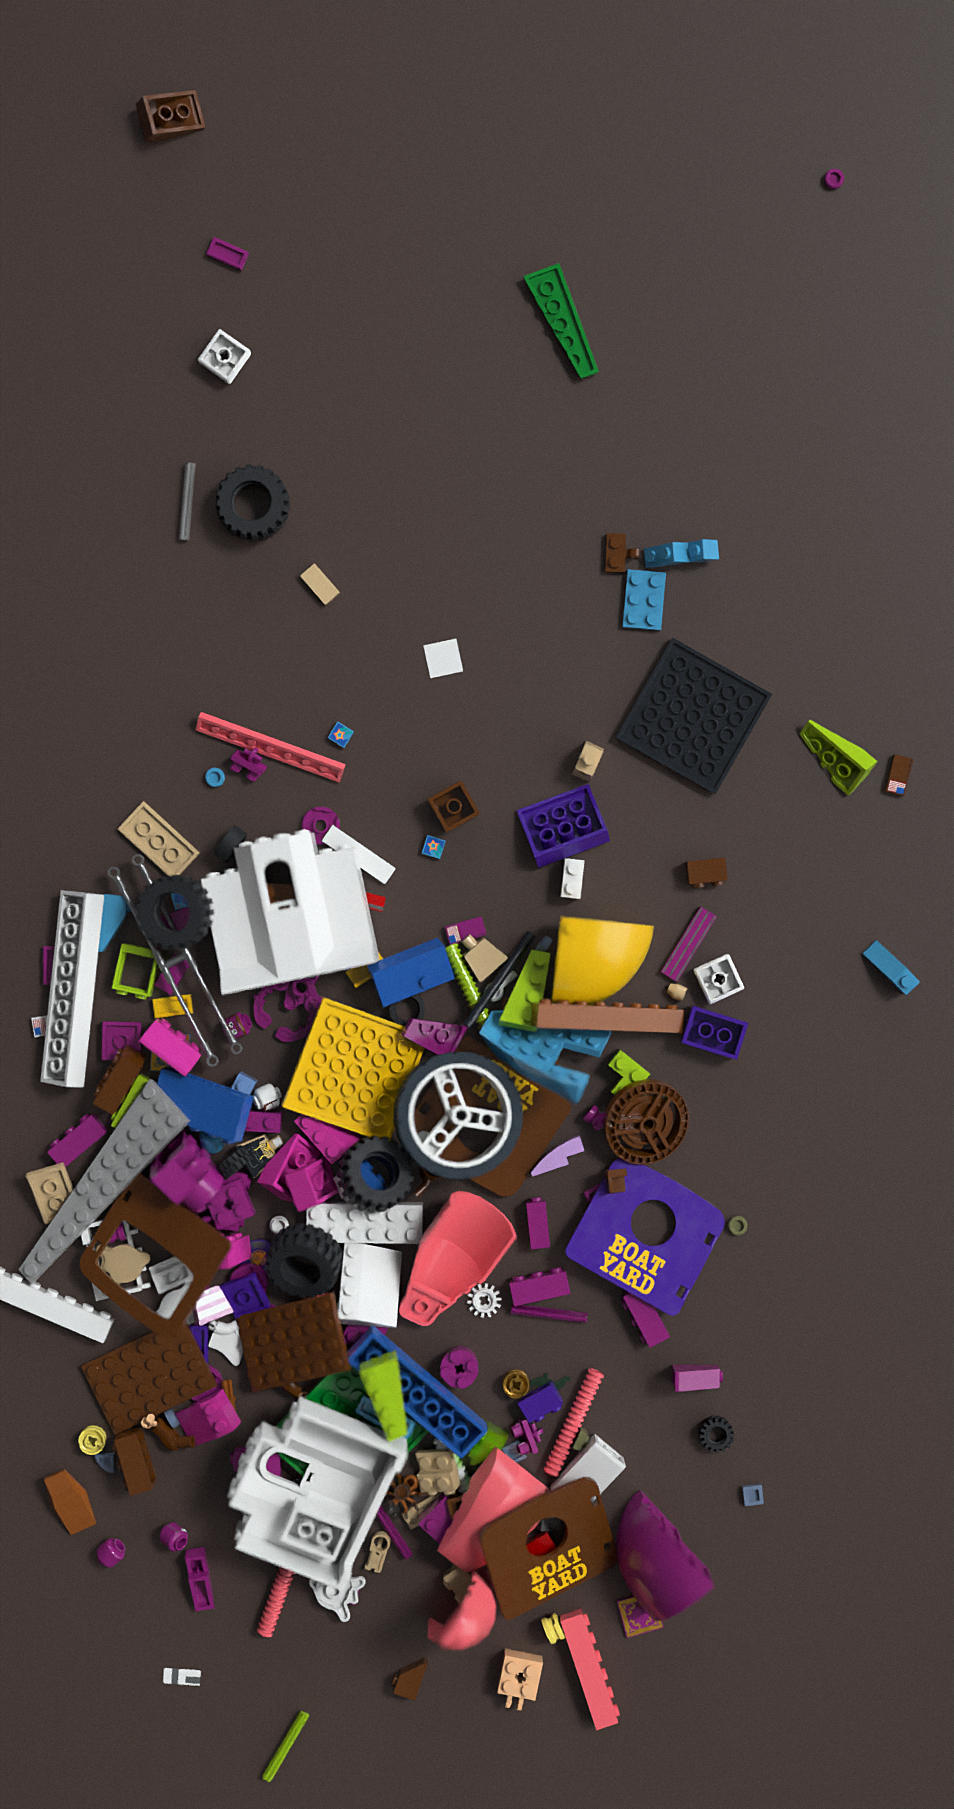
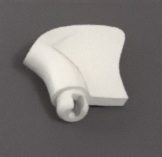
[208,1320,243,1366]

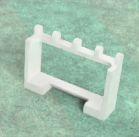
[81,1218,151,1301]

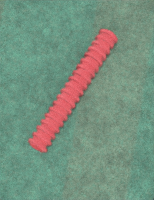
[543,1368,604,1477]
[256,1566,295,1637]

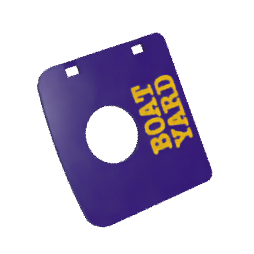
[565,1158,725,1316]

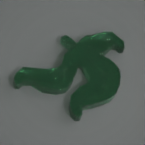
[530,1372,571,1390]

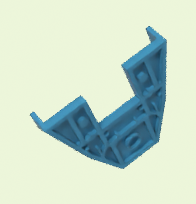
[479,1010,611,1104]

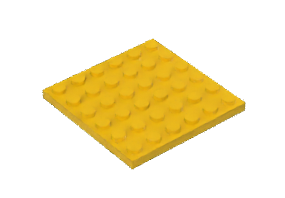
[282,997,425,1141]

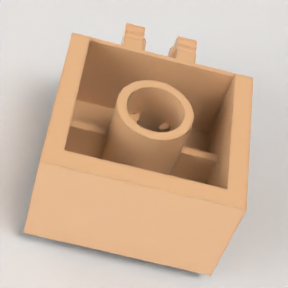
[497,1648,543,1711]

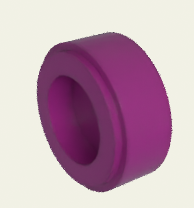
[824,169,844,190]

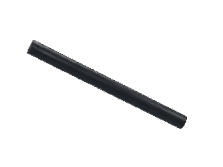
[463,931,535,1029]

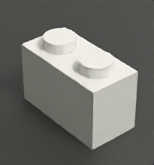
[560,858,584,899]

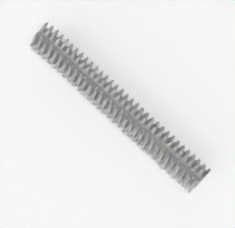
[179,462,196,541]

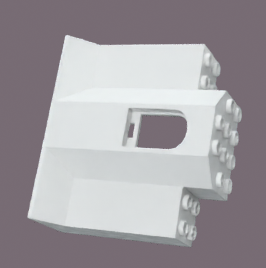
[201,830,380,994]
[228,1397,407,1591]

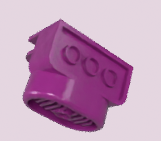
[150,1128,224,1212]

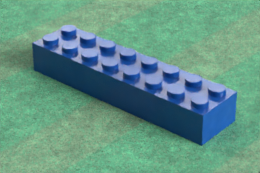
[347,1325,488,1459]

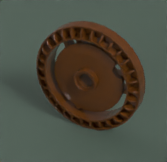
[603,1079,689,1165]

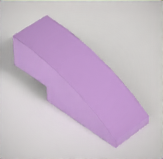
[531,1134,584,1176]

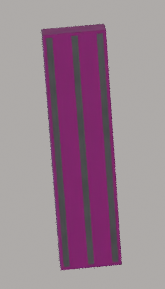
[661,907,717,982]

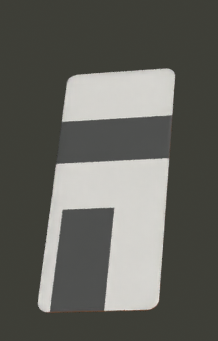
[163,1668,201,1686]

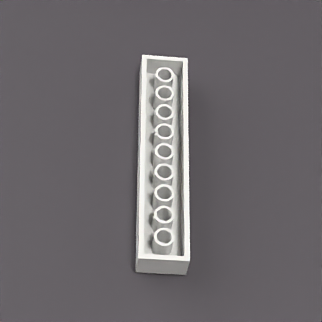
[41,890,104,1087]

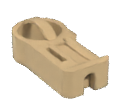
[365,1531,391,1573]

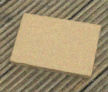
[26,1162,74,1224]

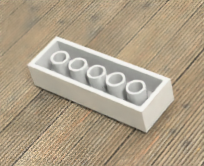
[307,1201,423,1244]

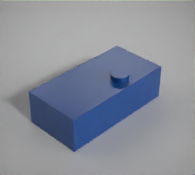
[367,938,455,1007]

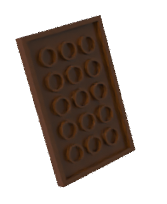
[236,1293,351,1392]
[81,1321,218,1435]

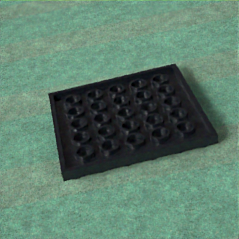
[616,637,772,794]

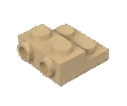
[416,1449,461,1496]

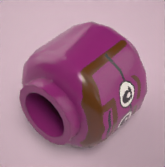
[222,1012,252,1040]

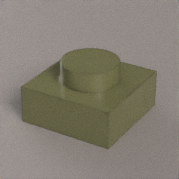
[572,1427,589,1451]

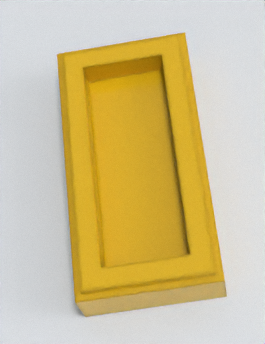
[152,994,193,1018]

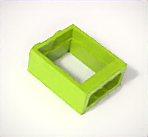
[112,943,162,999]

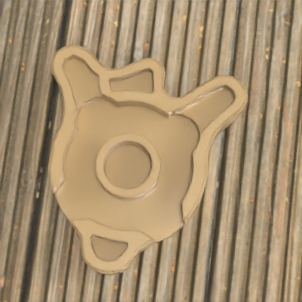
[96,1244,150,1285]

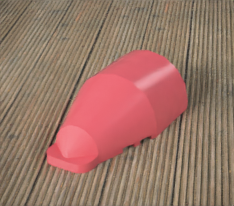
[399,1191,516,1326]
[427,1566,496,1650]

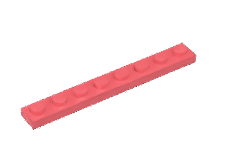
[196,712,346,783]

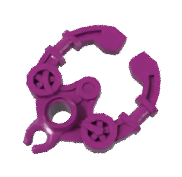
[253,974,322,1042]

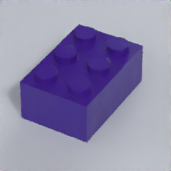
[680,1005,748,1060]

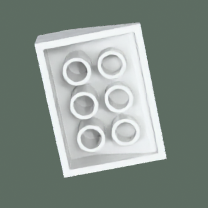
[338,1243,402,1328]

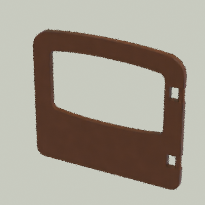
[80,1173,232,1337]

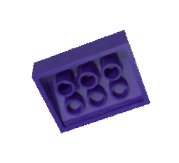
[517,784,610,868]

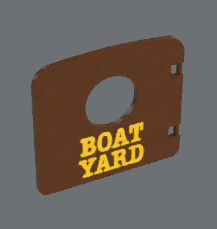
[413,1036,571,1196]
[479,1477,618,1620]

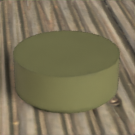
[728,1215,748,1235]

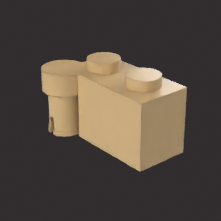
[443,1565,474,1605]

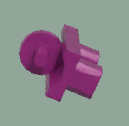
[230,747,268,782]
[509,1418,544,1455]

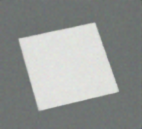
[423,639,463,678]

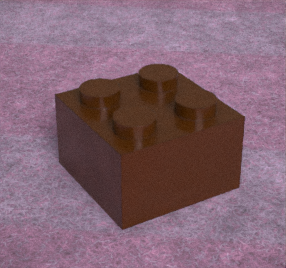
[428,780,480,833]

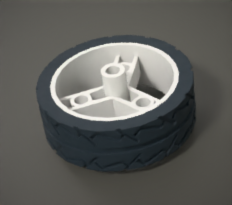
[393,1052,523,1179]

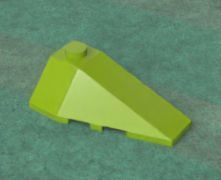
[800,720,878,796]

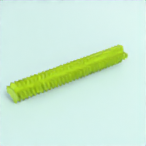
[262,1710,309,1782]

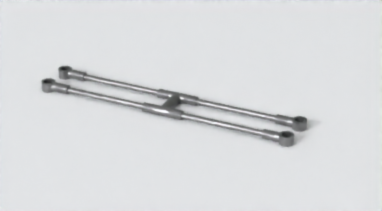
[108,854,243,1067]

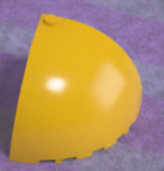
[551,917,654,1005]

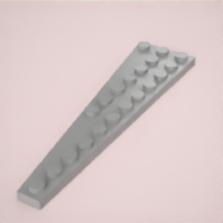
[19,1079,190,1283]

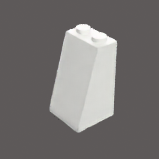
[550,1433,626,1503]

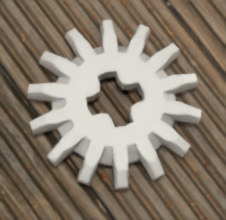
[467,1283,502,1318]

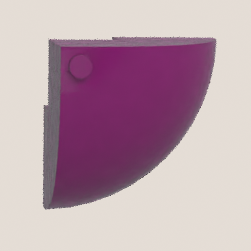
[616,1490,714,1621]

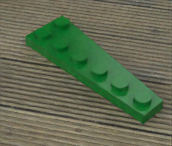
[523,263,599,380]

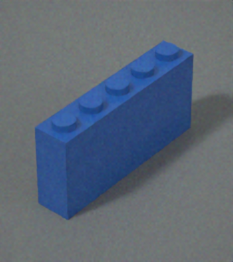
[157,1067,254,1144]

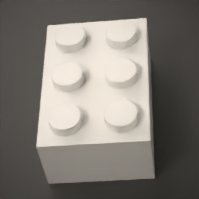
[280,1497,350,1561]

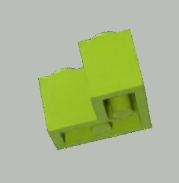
[607,1049,650,1095]

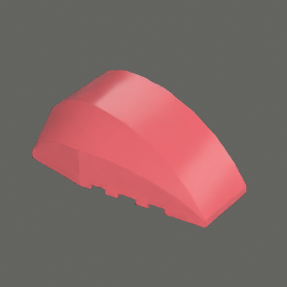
[437,1446,550,1572]

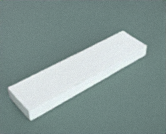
[322,825,396,884]

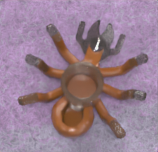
[381,1472,427,1519]

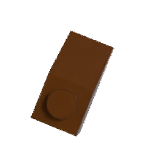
[391,1658,428,1701]

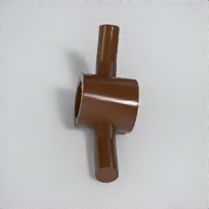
[413,1167,440,1198]

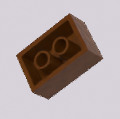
[93,1044,146,1115]
[112,1425,157,1496]

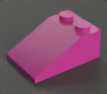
[257,1133,321,1202]
[285,1156,339,1212]
[175,1389,241,1446]

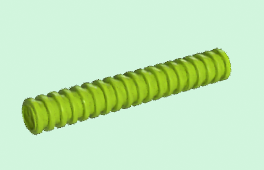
[445,943,492,1051]

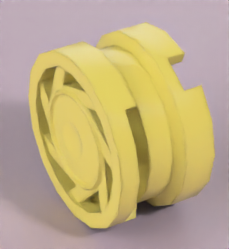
[78,1425,107,1455]
[541,1613,566,1644]

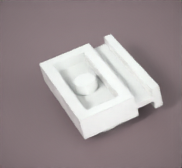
[149,1256,193,1294]

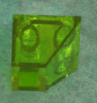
[468,1421,509,1465]

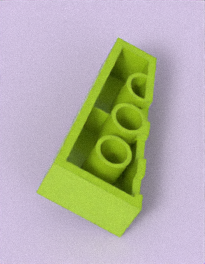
[498,950,551,1032]
[360,1350,407,1442]

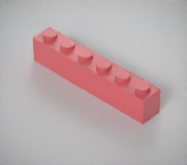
[560,1609,620,1730]

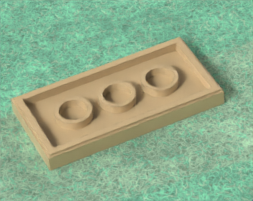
[118,801,200,876]

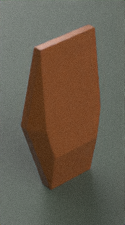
[44,1469,96,1535]

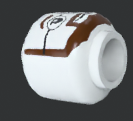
[253,1084,282,1112]

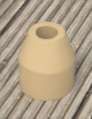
[667,984,688,1002]

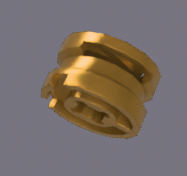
[503,1369,529,1399]

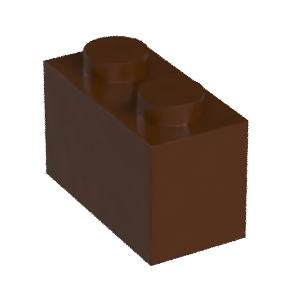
[686,857,728,888]

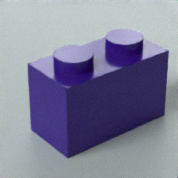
[518,1381,563,1423]

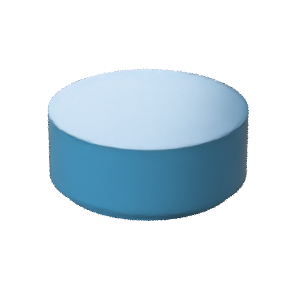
[205,768,225,787]

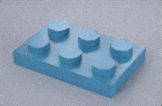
[622,569,666,631]

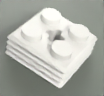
[198,329,251,384]
[693,954,744,1004]

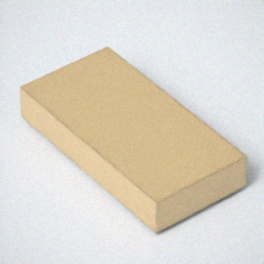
[300,563,340,605]

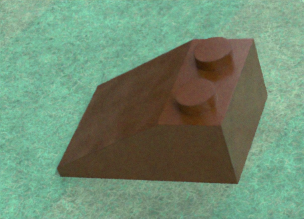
[135,90,206,142]

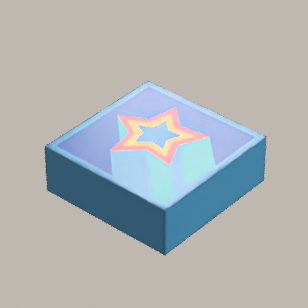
[328,722,354,748]
[422,835,446,859]

